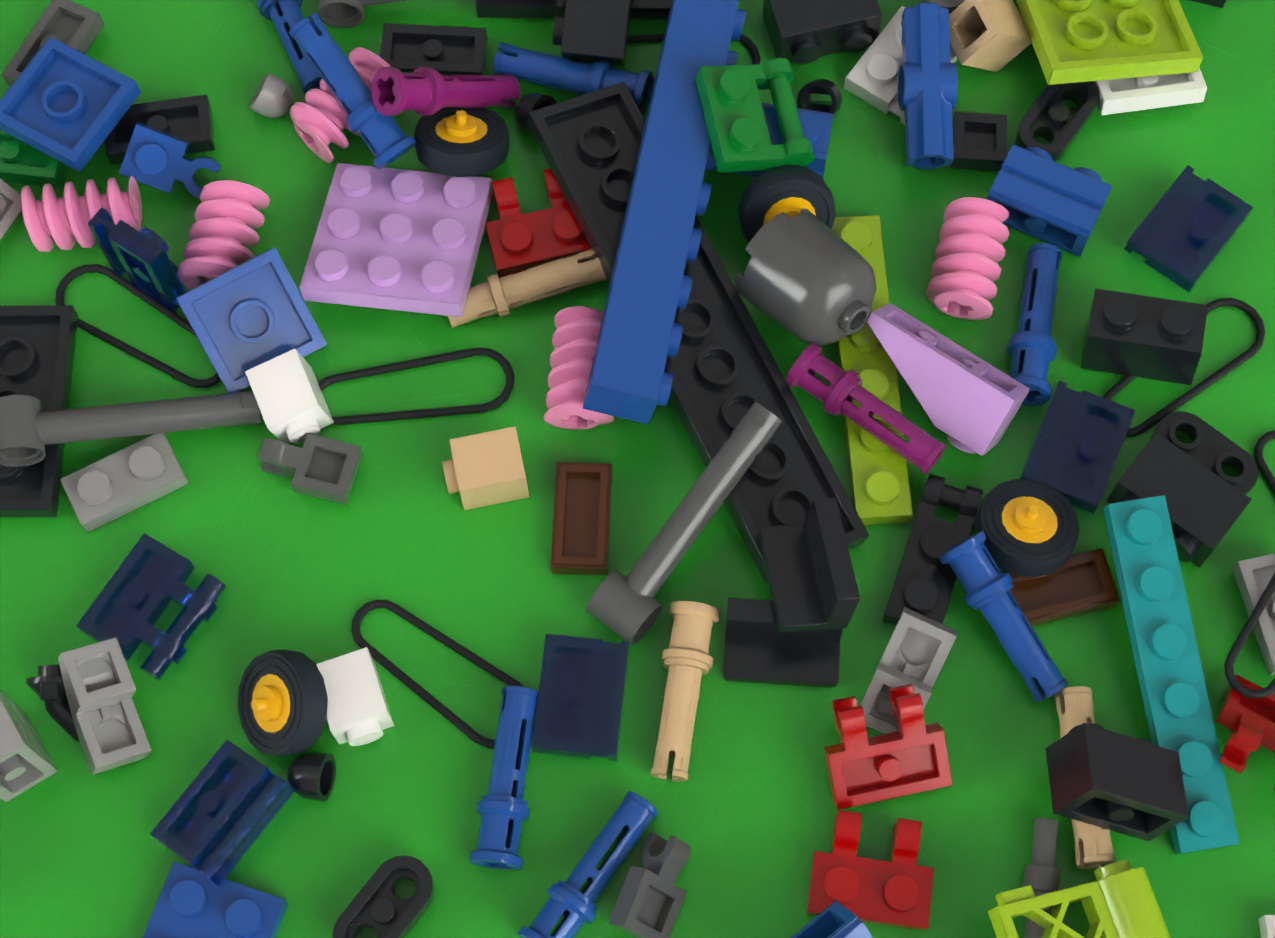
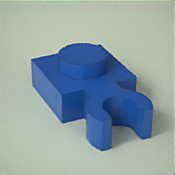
[119,122,222,198]

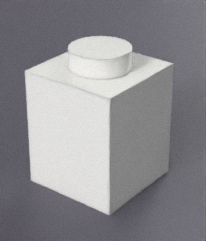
[245,348,334,444]
[316,647,394,746]

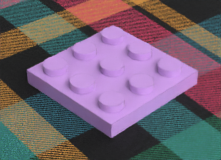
[299,163,494,317]

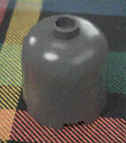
[735,208,876,345]

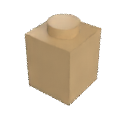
[949,0,1032,72]
[442,426,529,510]

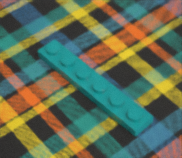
[1103,495,1240,854]

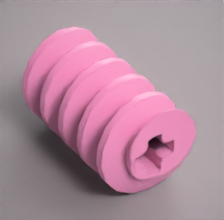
[290,47,391,164]
[21,176,142,252]
[178,180,270,289]
[926,197,1009,321]
[544,306,614,430]

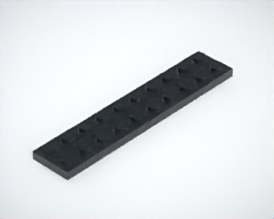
[527,82,869,584]

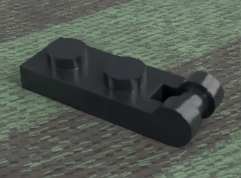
[883,473,983,625]

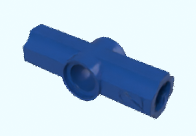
[898,3,958,170]

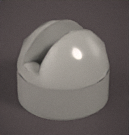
[249,72,294,119]

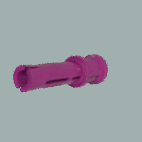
[371,67,520,116]
[785,343,947,474]

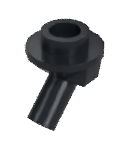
[26,665,79,742]

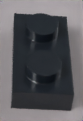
[380,23,488,75]
[105,95,215,165]

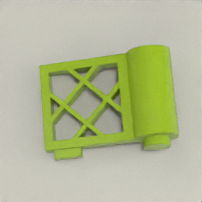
[988,860,1171,938]

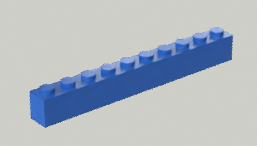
[582,0,746,424]

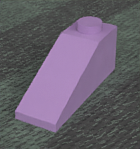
[867,303,1030,456]

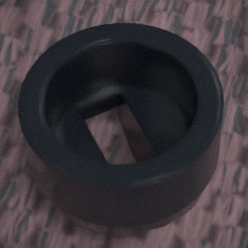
[797,79,842,116]
[513,93,557,135]
[287,752,336,801]

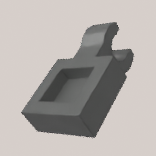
[258,433,363,505]
[608,832,690,938]

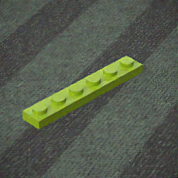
[832,215,913,525]

